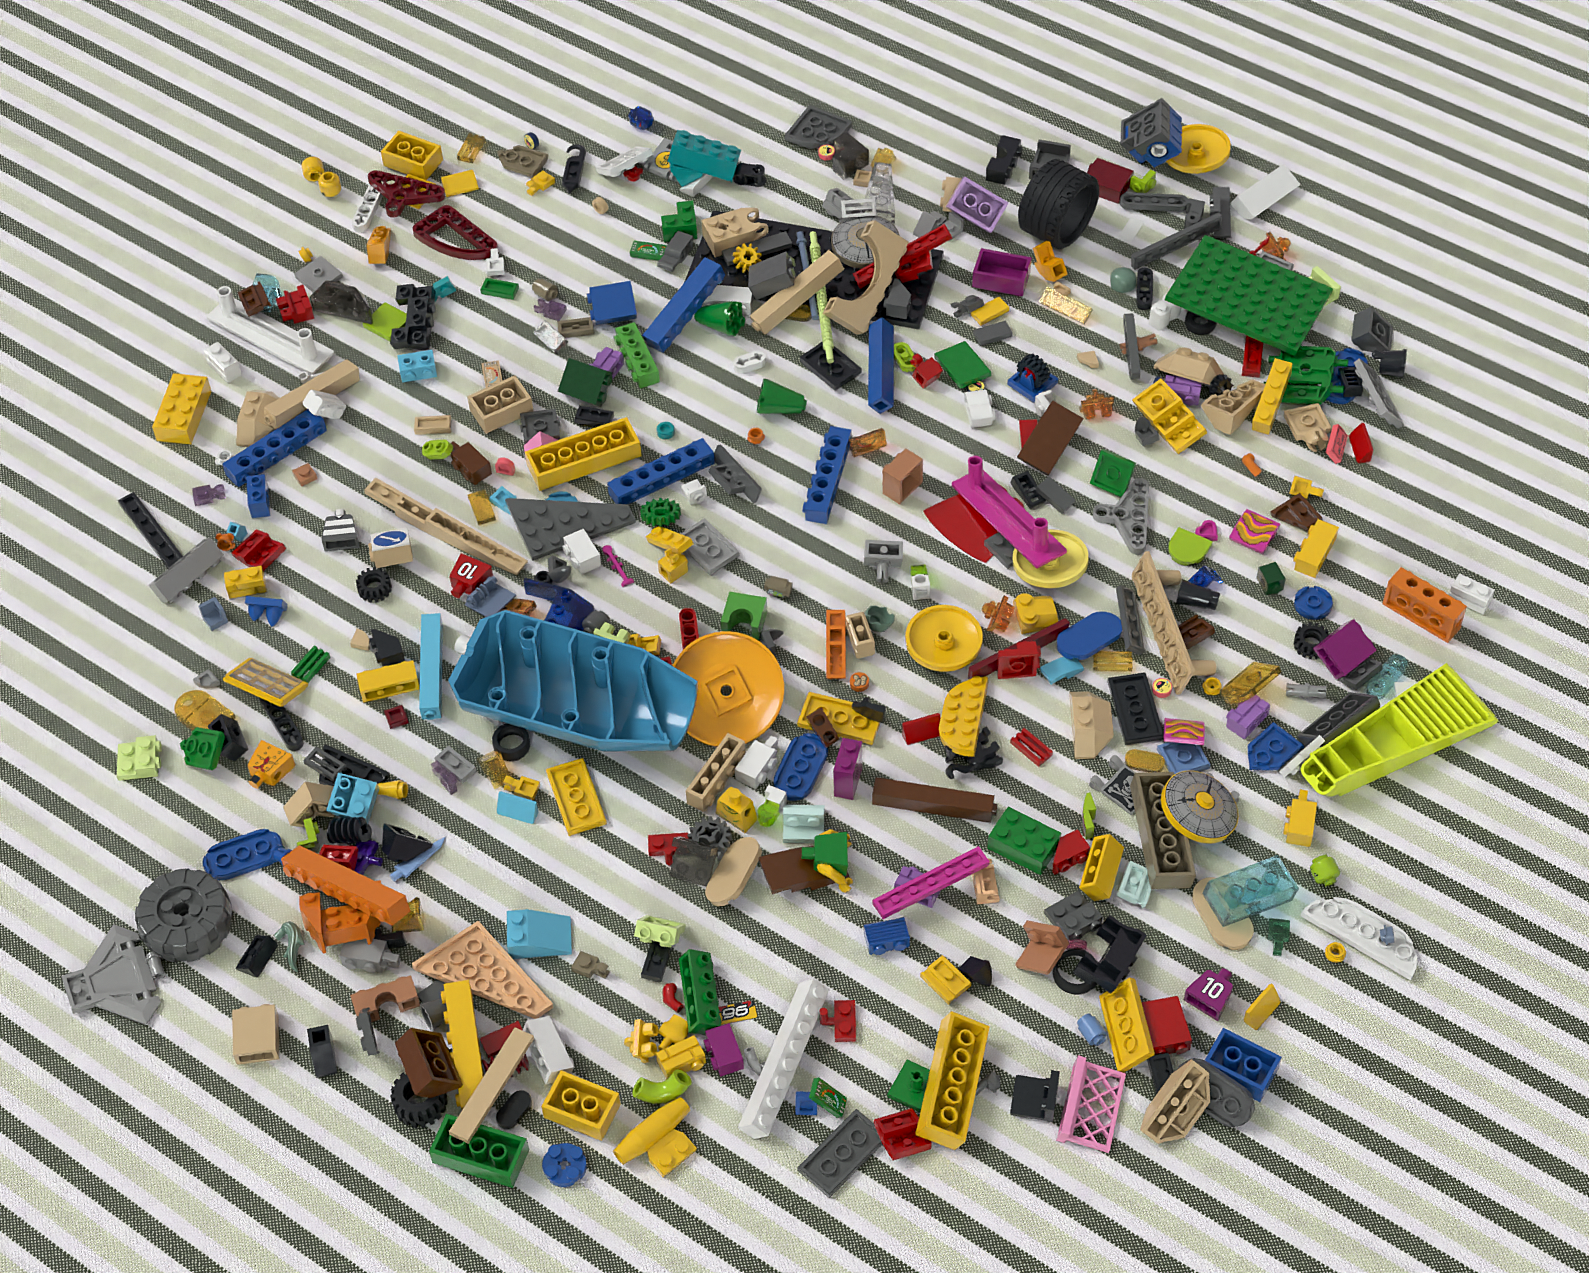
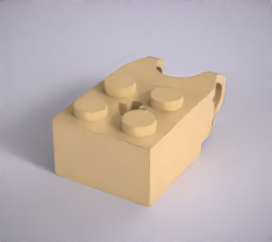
[701,207,768,257]

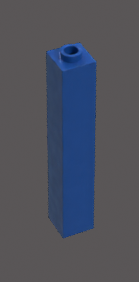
[868,318,894,414]

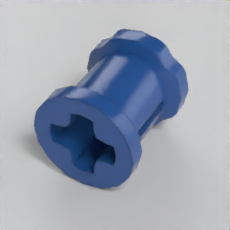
[269,844,292,866]

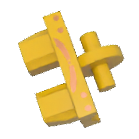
[624,1019,659,1063]

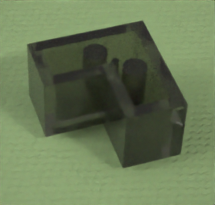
[833,132,869,180]

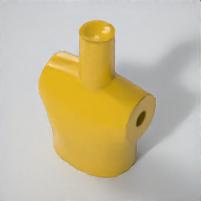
[658,1014,689,1051]

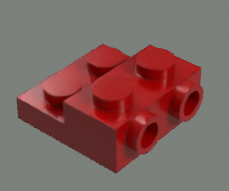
[895,251,933,283]
[997,641,1041,679]

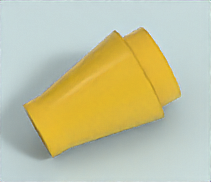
[378,780,408,800]

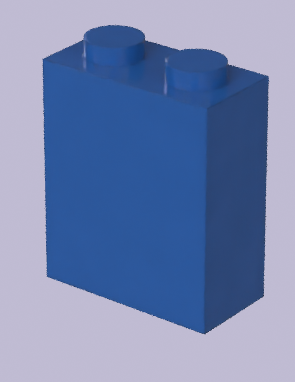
[586,281,637,325]

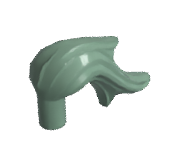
[273,921,304,972]

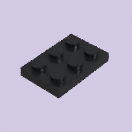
[800,342,862,391]

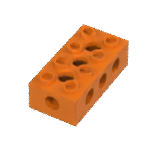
[1383,567,1467,643]

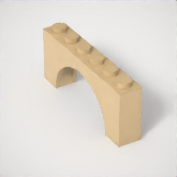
[822,220,908,335]

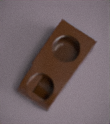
[806,707,840,748]

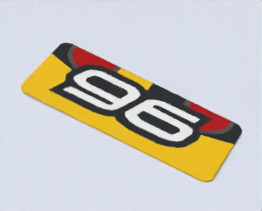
[719,1000,757,1025]

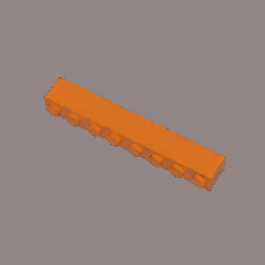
[281,845,411,926]

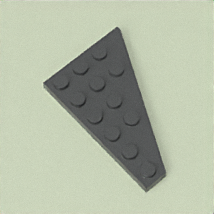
[505,498,636,561]

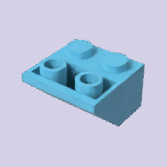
[326,773,379,823]

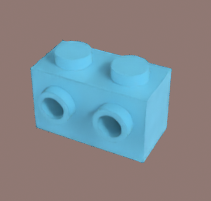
[397,350,437,383]

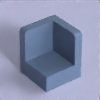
[198,597,228,631]

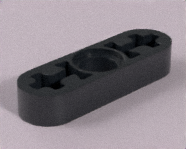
[1136,267,1153,310]

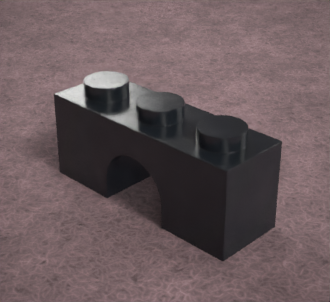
[986,135,1023,185]

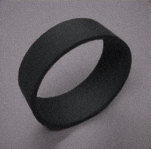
[1053,949,1097,995]

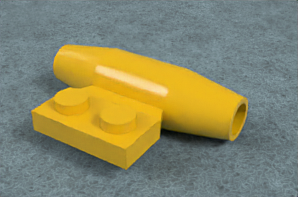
[613,1097,697,1178]

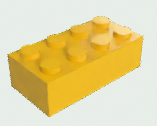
[152,373,211,445]

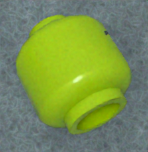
[1310,854,1340,887]

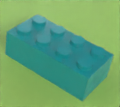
[667,130,741,182]

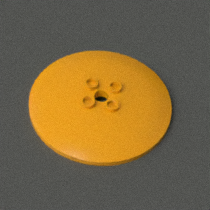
[672,631,784,747]

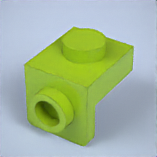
[1130,169,1157,193]
[297,818,320,850]

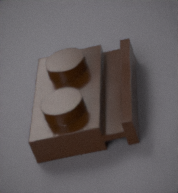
[238,281,271,317]
[1178,615,1215,650]

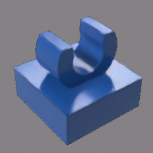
[795,1091,817,1115]

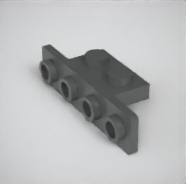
[1210,187,1231,238]
[708,444,762,503]

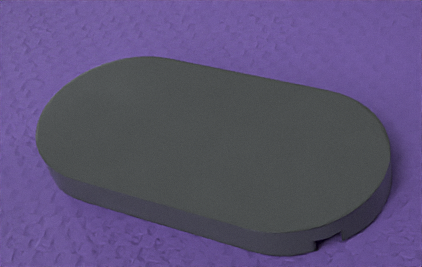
[1177,1058,1255,1127]

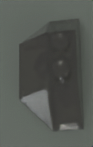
[310,280,373,324]

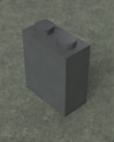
[748,252,796,300]

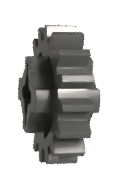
[687,816,732,858]

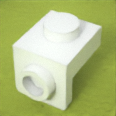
[1035,390,1053,417]

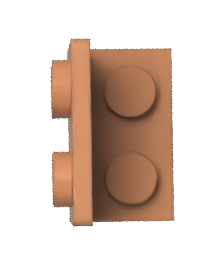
[1015,920,1069,975]

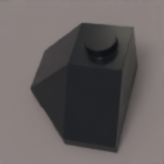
[382,823,433,862]

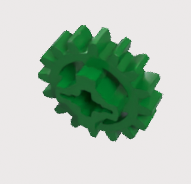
[640,498,681,527]

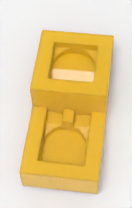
[628,634,662,655]

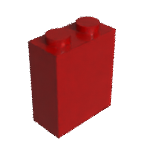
[1141,996,1192,1056]

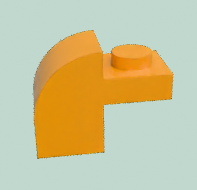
[1033,241,1068,282]

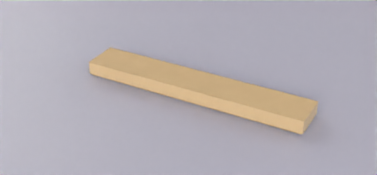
[449,1028,534,1144]

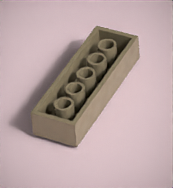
[1130,772,1196,889]

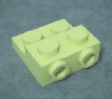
[117,735,162,781]
[634,915,686,947]

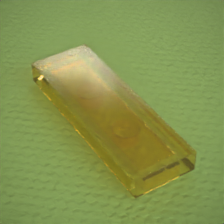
[1039,287,1093,325]

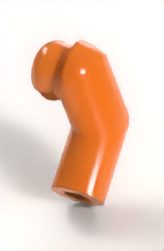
[1242,453,1262,477]

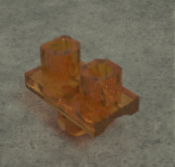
[1259,232,1291,261]
[1079,389,1114,420]
[982,595,1015,633]

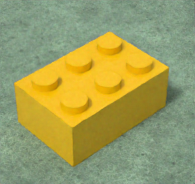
[381,131,443,180]
[541,1070,621,1141]

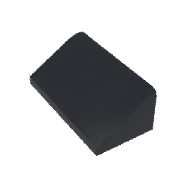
[235,935,278,977]

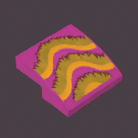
[1229,509,1281,554]
[1163,718,1205,745]

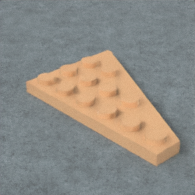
[412,921,553,1019]

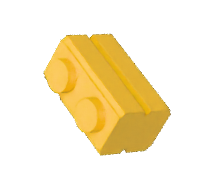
[224,566,267,599]
[656,1035,706,1080]

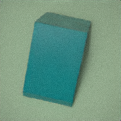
[669,163,703,187]

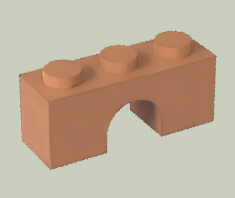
[350,975,420,1022]

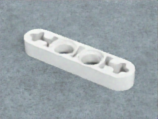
[352,183,383,232]

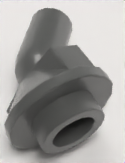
[975,1071,1001,1096]

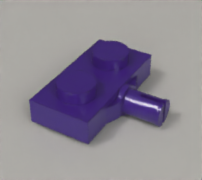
[354,840,383,875]

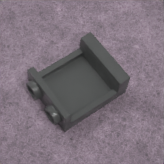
[1029,139,1071,179]

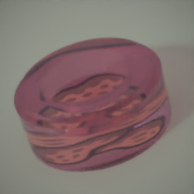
[1066,939,1087,951]

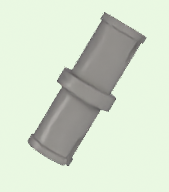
[1286,683,1327,699]

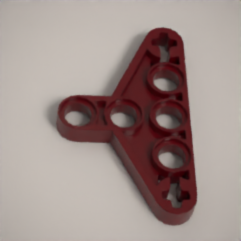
[368,170,446,218]

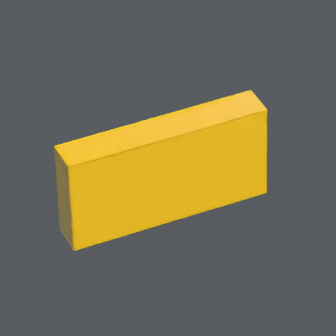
[971,297,1009,326]

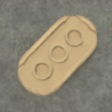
[705,837,762,906]
[1192,877,1254,950]

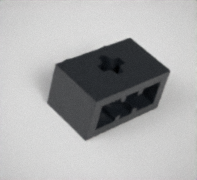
[208,714,249,761]

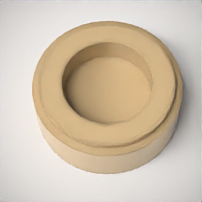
[592,197,609,214]

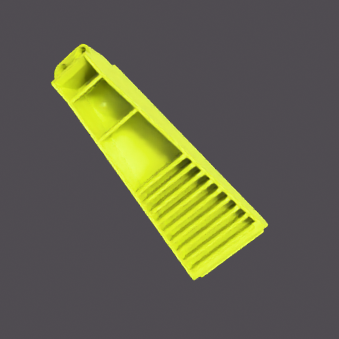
[1301,663,1498,797]

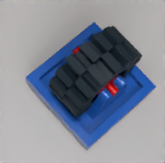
[1007,353,1058,403]

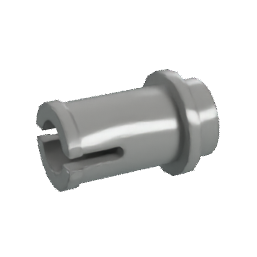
[145,952,165,979]

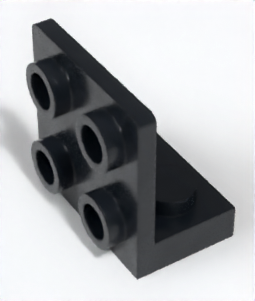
[1010,1070,1060,1122]

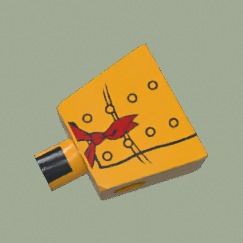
[248,740,295,789]

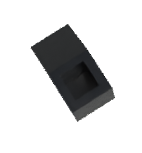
[369,629,405,667]
[307,1025,337,1078]

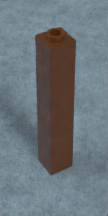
[872,777,998,823]

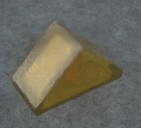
[477,751,511,789]
[392,897,424,933]

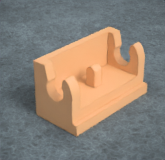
[972,858,1000,904]

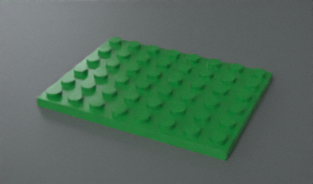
[1165,235,1333,356]

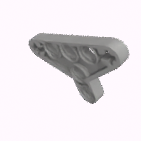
[1093,478,1149,555]

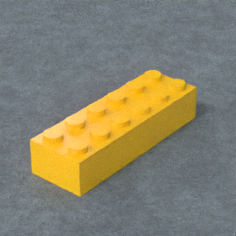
[525,417,642,491]
[916,1011,990,1150]

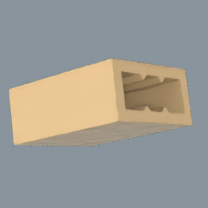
[232,1004,279,1065]

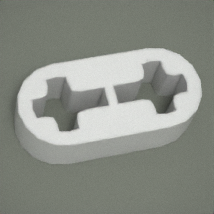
[733,351,766,374]

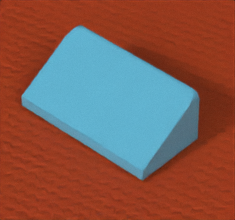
[497,791,539,824]

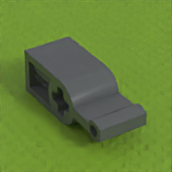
[657,231,694,272]

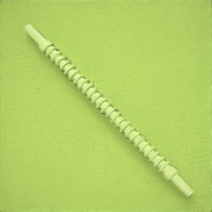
[810,231,834,364]

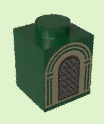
[1256,562,1286,595]

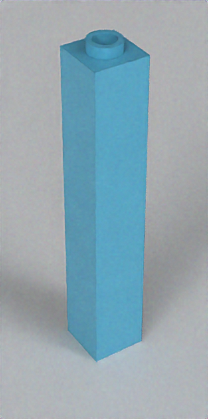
[419,613,443,720]

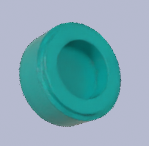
[656,422,675,440]

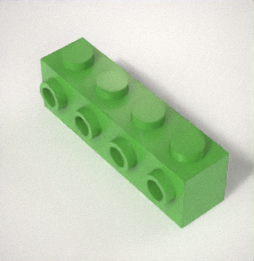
[613,322,660,389]

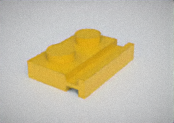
[920,955,971,1005]

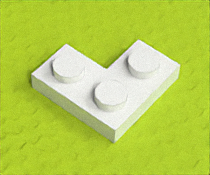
[1279,735,1325,778]

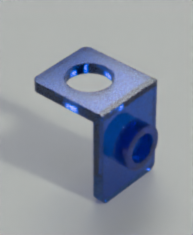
[1188,565,1224,588]

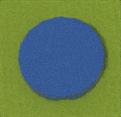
[1294,586,1333,620]

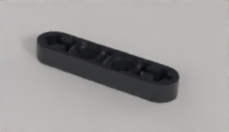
[260,691,304,751]

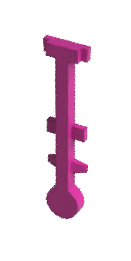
[602,545,634,587]

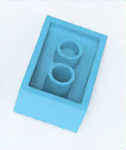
[507,909,572,959]

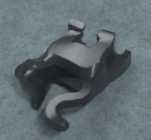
[945,726,1003,780]

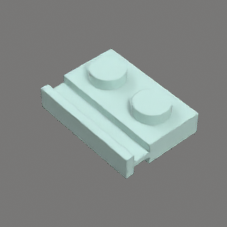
[1117,861,1152,908]

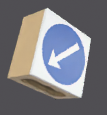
[368,527,413,568]

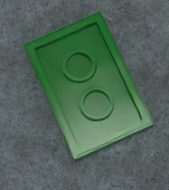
[934,341,991,389]

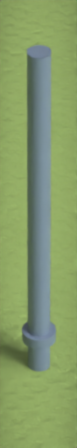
[796,231,819,320]

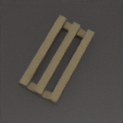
[557,317,594,339]

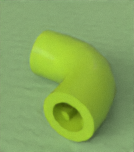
[632,1069,692,1104]

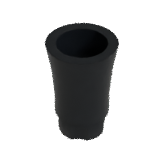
[1176,579,1220,610]

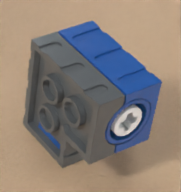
[1120,98,1182,168]

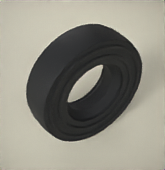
[1185,311,1217,335]

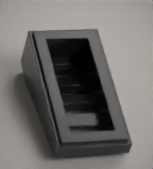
[1338,367,1363,397]
[1010,471,1046,509]

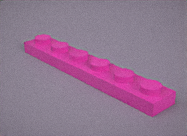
[872,846,990,919]

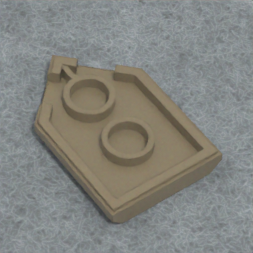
[497,145,548,177]

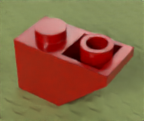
[1052,829,1091,875]

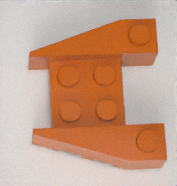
[299,880,381,954]

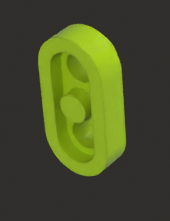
[894,342,916,372]
[422,440,453,460]

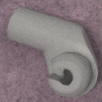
[744,1047,765,1076]

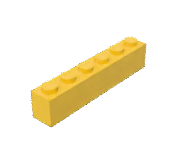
[441,979,484,1110]

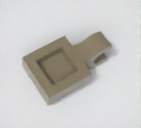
[571,951,610,979]

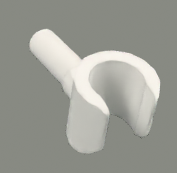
[299,371,323,384]

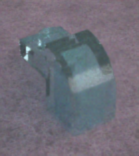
[252,273,282,312]

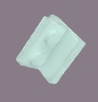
[783,805,825,844]

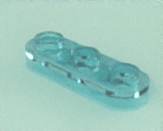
[1366,654,1408,700]

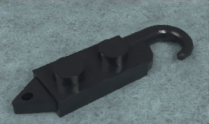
[562,144,586,194]

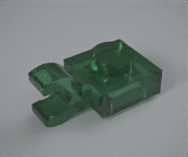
[1268,918,1290,956]

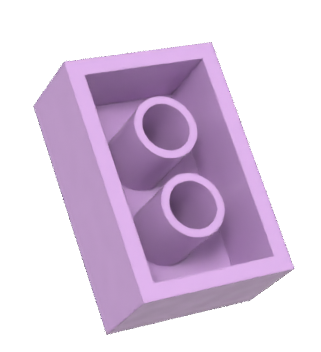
[946,177,1009,233]

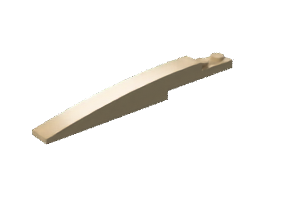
[364,477,528,575]

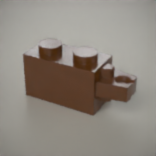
[450,441,492,485]

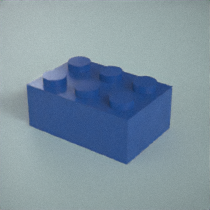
[1205,1028,1282,1102]

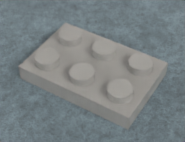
[681,518,740,575]

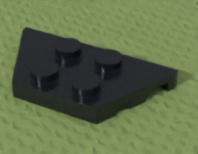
[319,744,390,786]

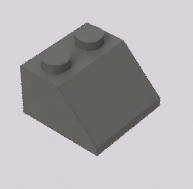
[1351,306,1393,352]

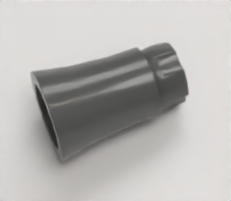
[420,998,447,1031]

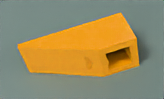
[367,226,391,264]

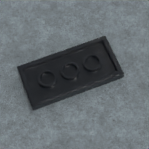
[1107,672,1164,745]

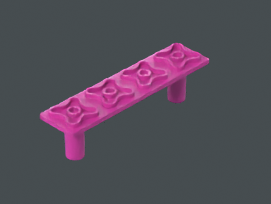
[952,456,1067,568]

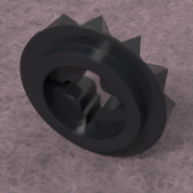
[1209,374,1234,396]

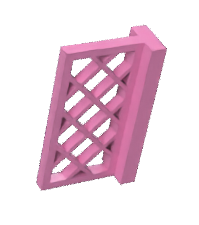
[1056,1055,1126,1153]

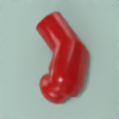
[662,983,684,1013]

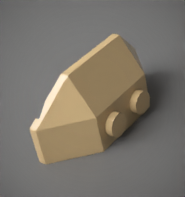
[1154,347,1224,388]
[236,390,279,447]
[1069,691,1114,759]
[1140,1059,1210,1144]

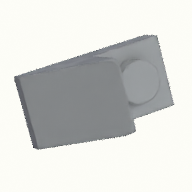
[913,211,947,238]

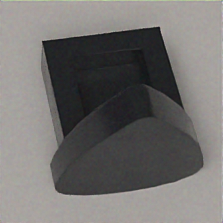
[958,956,992,986]

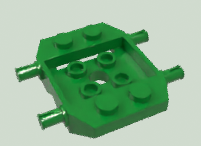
[1263,346,1349,405]

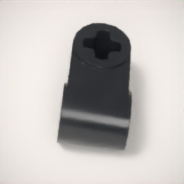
[733,163,766,187]

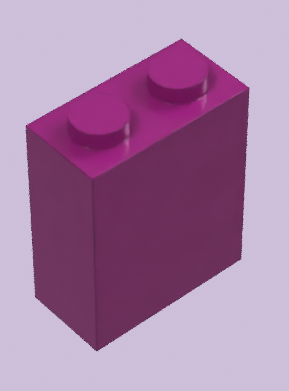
[1313,619,1376,680]
[833,738,863,800]

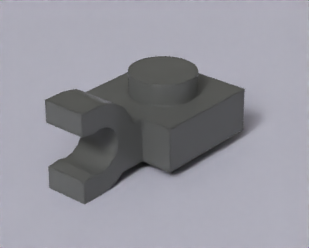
[951,295,984,318]

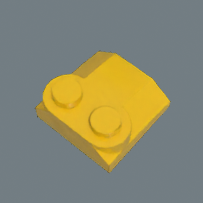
[1013,593,1058,634]

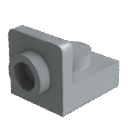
[939,211,964,241]

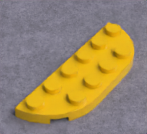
[939,676,988,757]

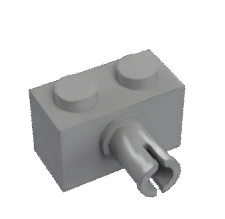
[864,540,903,583]

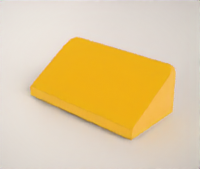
[441,170,479,197]
[1244,983,1281,1030]

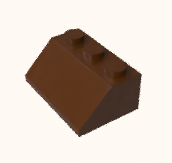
[395,1028,463,1098]

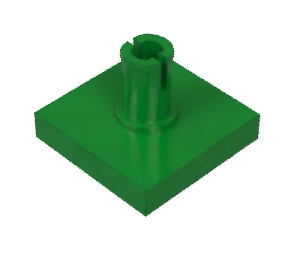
[1089,449,1136,497]
[887,1059,930,1113]

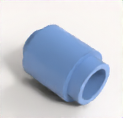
[1077,1013,1107,1046]

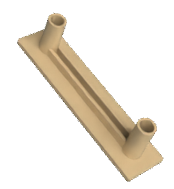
[1132,551,1216,694]

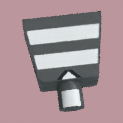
[322,509,360,552]

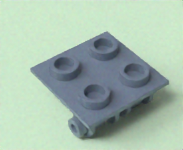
[465,576,517,617]

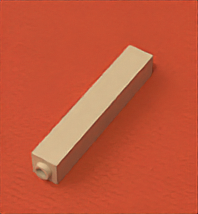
[750,250,844,335]
[264,359,359,429]

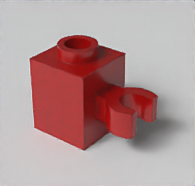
[910,353,943,389]

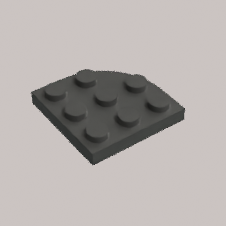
[785,105,852,149]

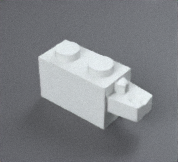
[735,736,778,789]

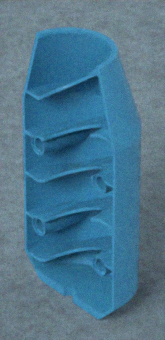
[448,610,698,752]

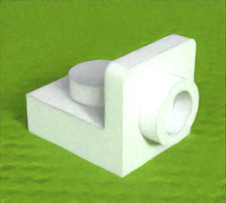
[681,479,707,505]

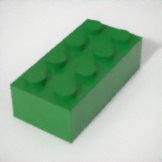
[429,1114,529,1188]

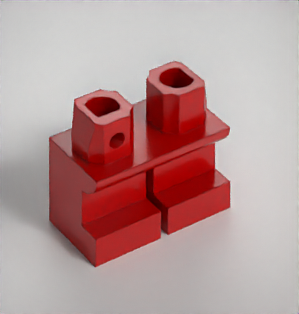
[276,285,315,324]

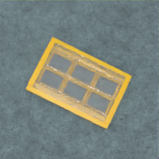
[223,658,308,707]

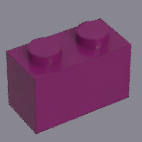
[703,1023,744,1077]

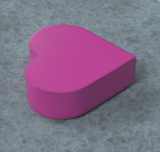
[1195,520,1218,541]

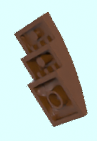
[1017,400,1084,476]
[759,846,850,895]

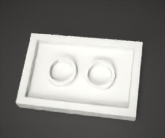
[595,146,653,177]

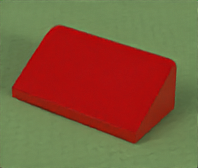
[1349,423,1373,463]
[902,713,941,745]

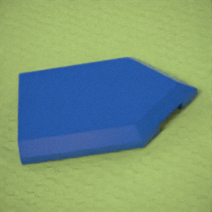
[1247,722,1304,770]

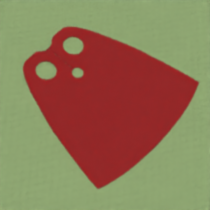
[923,485,1024,563]

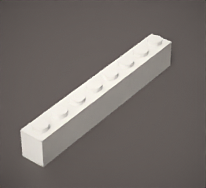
[738,978,829,1139]

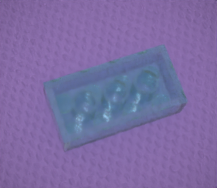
[1202,855,1299,927]

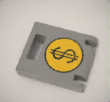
[644,138,676,181]

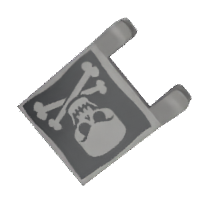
[1089,755,1136,815]

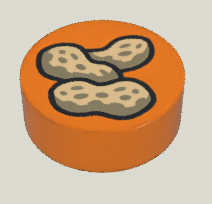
[850,672,869,692]

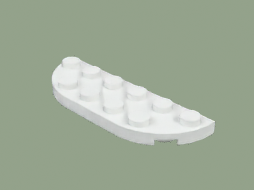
[1301,897,1417,980]

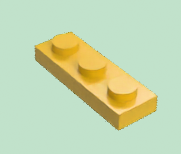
[646,526,694,555]

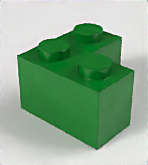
[661,200,698,242]

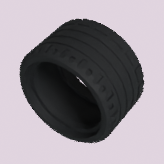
[1018,159,1099,249]

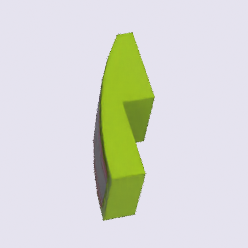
[1082,792,1096,839]

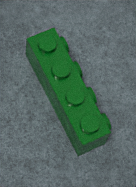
[679,949,722,1036]

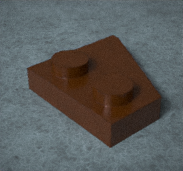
[1270,493,1323,531]

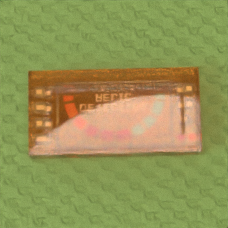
[849,428,887,457]

